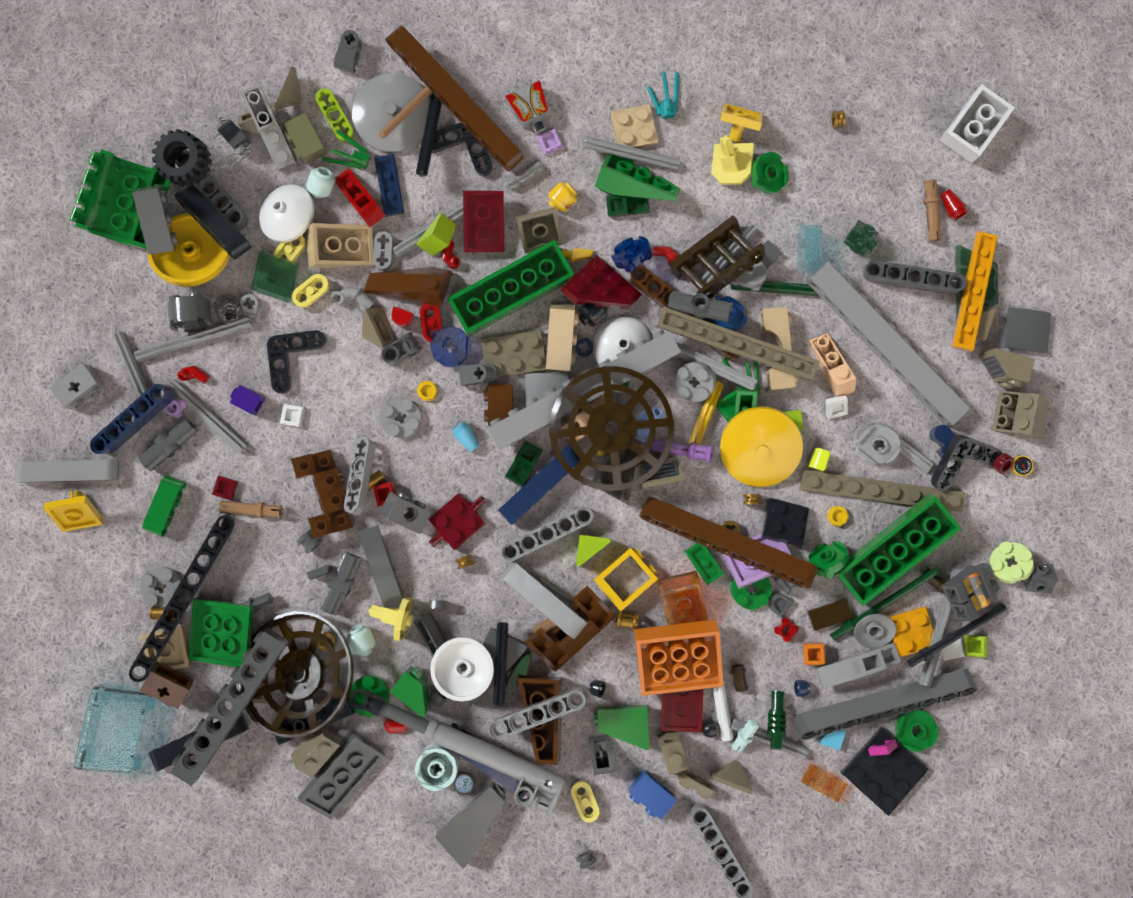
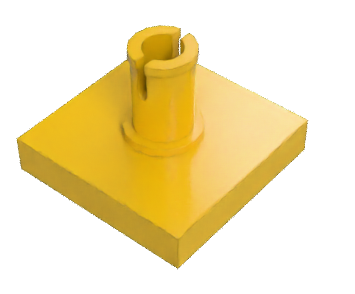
[720,103,762,142]
[44,490,103,532]

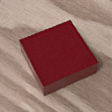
[212,475,239,501]

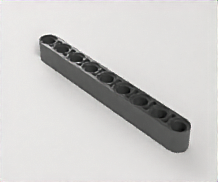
[794,669,978,740]

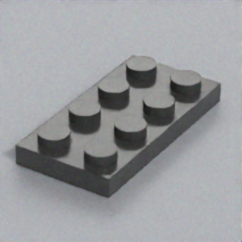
[298,733,385,819]

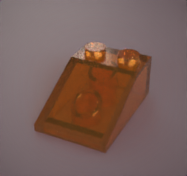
[657,570,708,625]

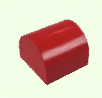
[391,307,415,328]
[373,482,397,507]

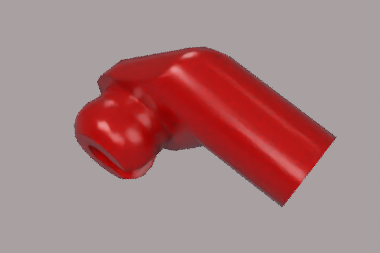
[441,241,460,269]
[653,246,679,266]
[177,365,210,384]
[384,719,410,734]

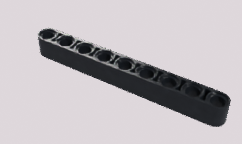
[129,514,235,682]

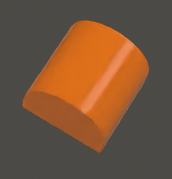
[803,642,826,665]

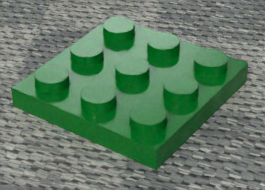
[188,598,254,667]

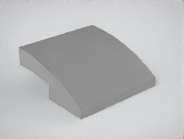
[525,373,569,414]

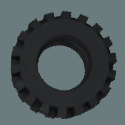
[152,129,212,187]

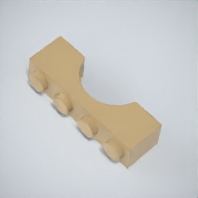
[760,307,798,392]

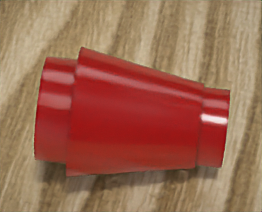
[940,189,968,221]

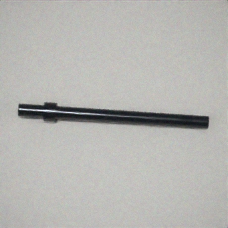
[907,604,1007,667]

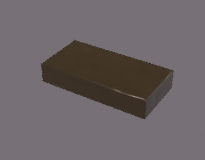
[807,598,853,631]

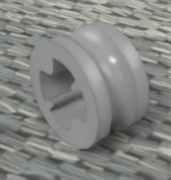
[240,294,260,313]

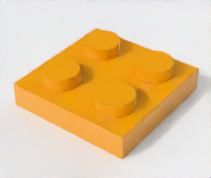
[889,606,934,657]

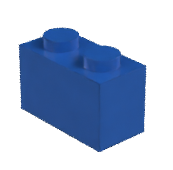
[628,769,677,820]

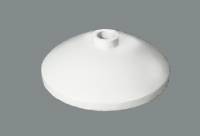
[259,184,314,242]
[593,316,652,364]
[430,637,494,701]

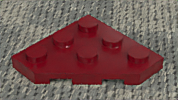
[560,255,642,309]

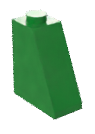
[593,705,649,750]

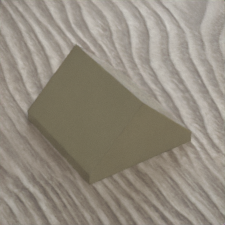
[516,207,563,253]

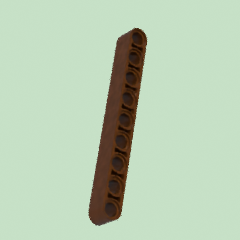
[385,25,524,172]
[639,497,818,589]

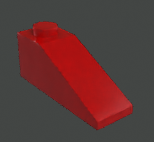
[335,168,386,228]

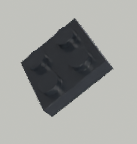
[761,497,809,547]

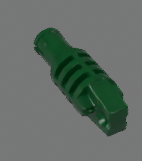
[767,691,786,750]

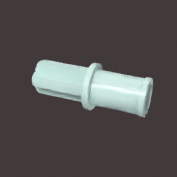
[732,719,759,753]

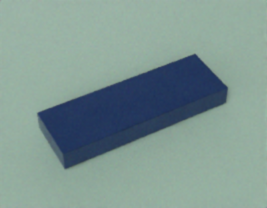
[374,154,405,217]

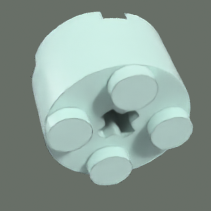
[415,744,459,791]

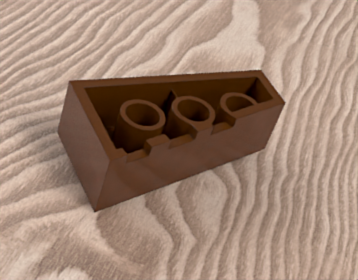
[518,676,562,765]

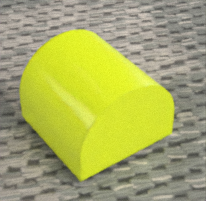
[808,448,831,472]

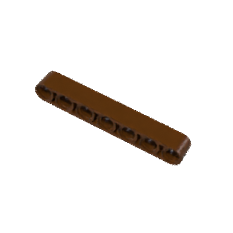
[629,265,740,362]

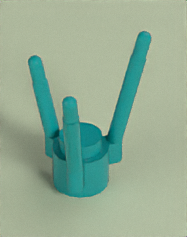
[647,71,679,119]

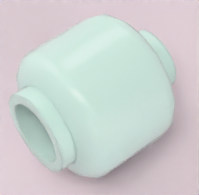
[306,167,335,198]
[346,624,376,657]

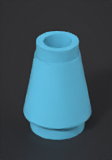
[452,421,479,452]

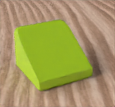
[964,635,988,657]

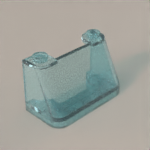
[74,681,156,775]

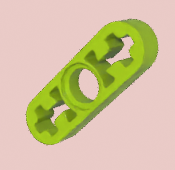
[315,88,354,143]

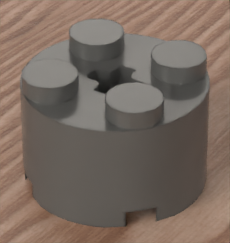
[167,292,212,333]

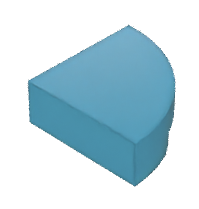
[819,729,846,750]

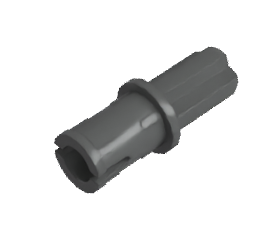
[241,593,274,613]

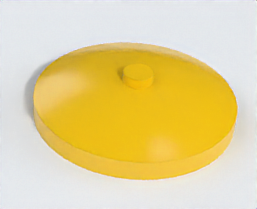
[147,213,230,287]
[720,407,803,487]

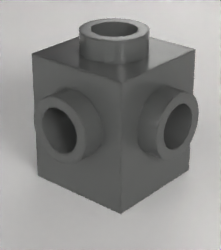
[1021,563,1058,594]

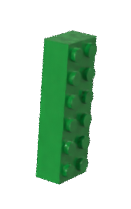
[447,239,574,337]
[835,494,962,606]

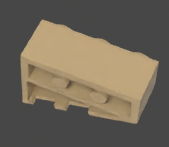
[546,303,579,371]

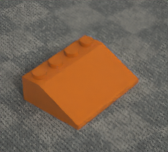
[633,620,724,696]

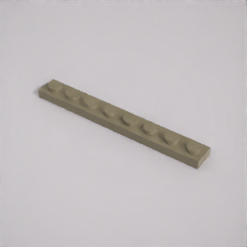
[657,307,820,381]
[800,470,965,512]

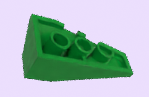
[594,154,681,201]

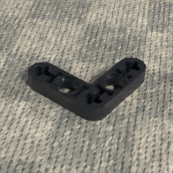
[432,122,493,177]
[267,330,327,394]
[931,434,1002,491]

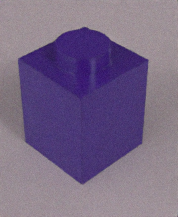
[230,385,266,416]

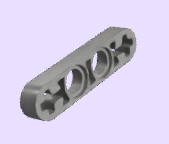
[344,437,375,516]

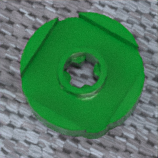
[751,152,789,194]
[807,541,851,578]
[730,577,772,610]
[349,675,390,718]
[895,709,939,752]

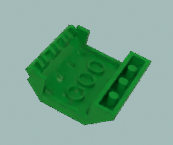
[69,149,171,250]

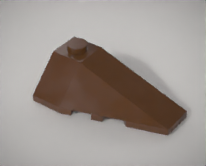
[364,267,452,307]

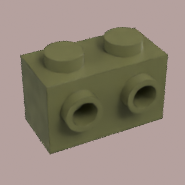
[284,113,328,164]

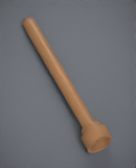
[379,68,450,138]

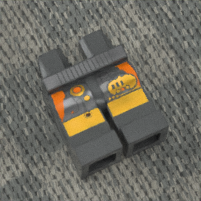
[941,563,1000,622]

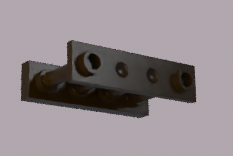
[669,215,766,299]

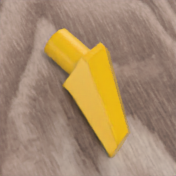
[562,248,594,262]

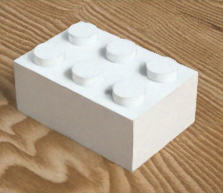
[939,84,1015,163]

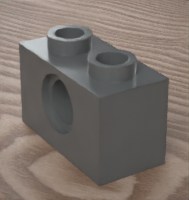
[379,492,431,534]

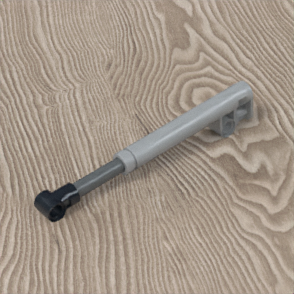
[349,687,566,817]

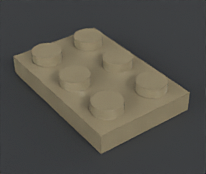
[481,330,547,378]

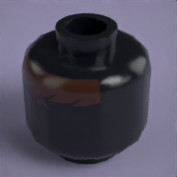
[578,303,609,327]

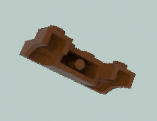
[290,449,353,539]
[526,585,616,672]

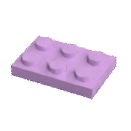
[721,533,791,589]

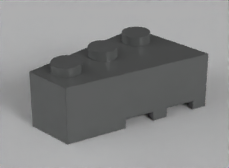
[132,184,178,255]

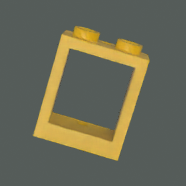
[593,547,658,611]

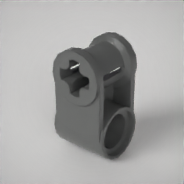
[334,30,362,73]
[381,332,422,366]
[459,364,498,386]

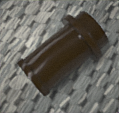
[923,568,947,592]
[730,664,748,692]

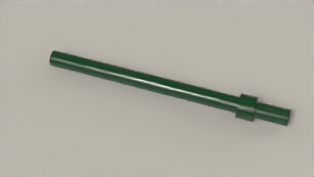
[830,568,939,641]

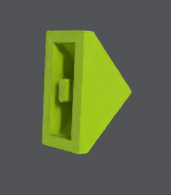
[416,212,457,256]
[576,534,611,567]

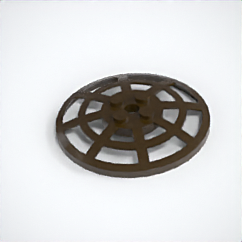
[549,366,674,491]
[238,611,354,738]

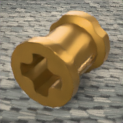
[616,610,639,632]

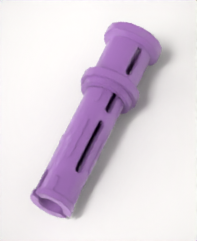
[650,439,714,463]

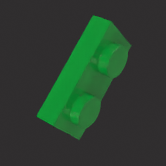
[684,543,724,586]

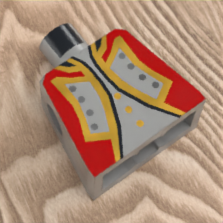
[505,80,549,134]

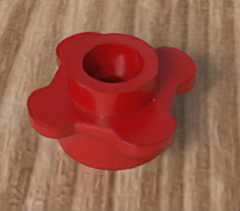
[774,617,799,642]

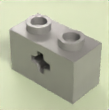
[49,363,104,409]

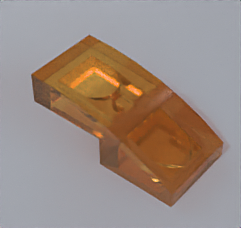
[801,763,848,803]

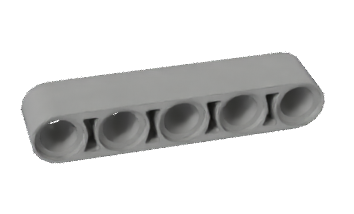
[17,459,118,483]
[501,507,594,561]
[501,561,588,639]
[489,688,588,740]
[690,803,753,898]

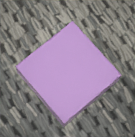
[537,128,563,155]

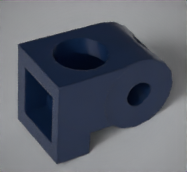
[929,425,962,458]

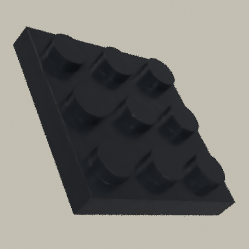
[840,727,929,816]

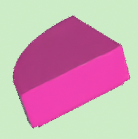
[868,739,897,756]

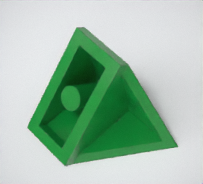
[716,390,758,422]

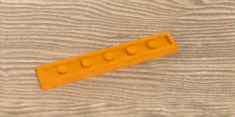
[951,231,998,352]

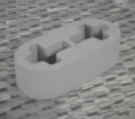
[373,231,394,271]

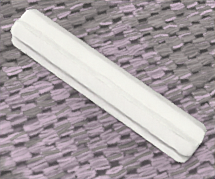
[712,681,733,741]

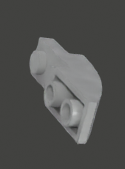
[240,84,296,170]
[815,643,901,689]

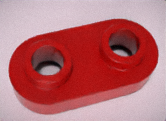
[420,304,444,344]

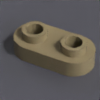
[677,770,717,799]

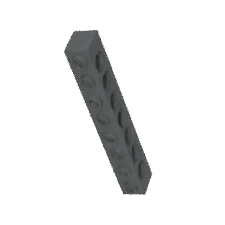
[170,628,290,787]

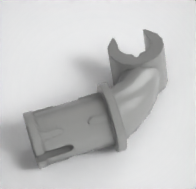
[330,287,376,309]

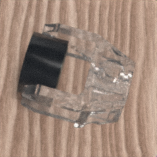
[200,117,252,175]

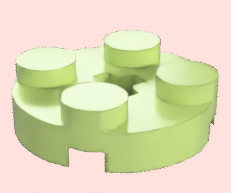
[990,542,1034,584]

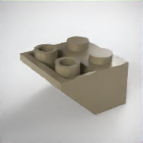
[992,391,1049,439]

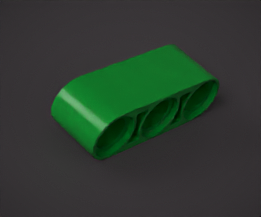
[142,475,186,537]

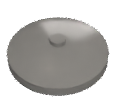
[352,73,430,153]

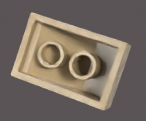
[306,223,374,269]

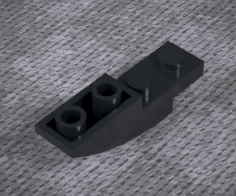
[275,697,356,745]

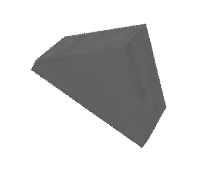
[589,735,615,775]

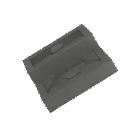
[1004,308,1051,353]

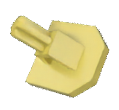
[711,135,755,185]
[368,597,414,641]

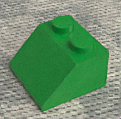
[390,666,430,717]

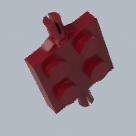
[428,493,486,550]

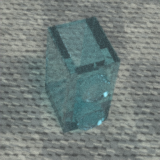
[797,225,822,270]

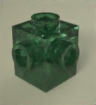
[843,219,878,256]

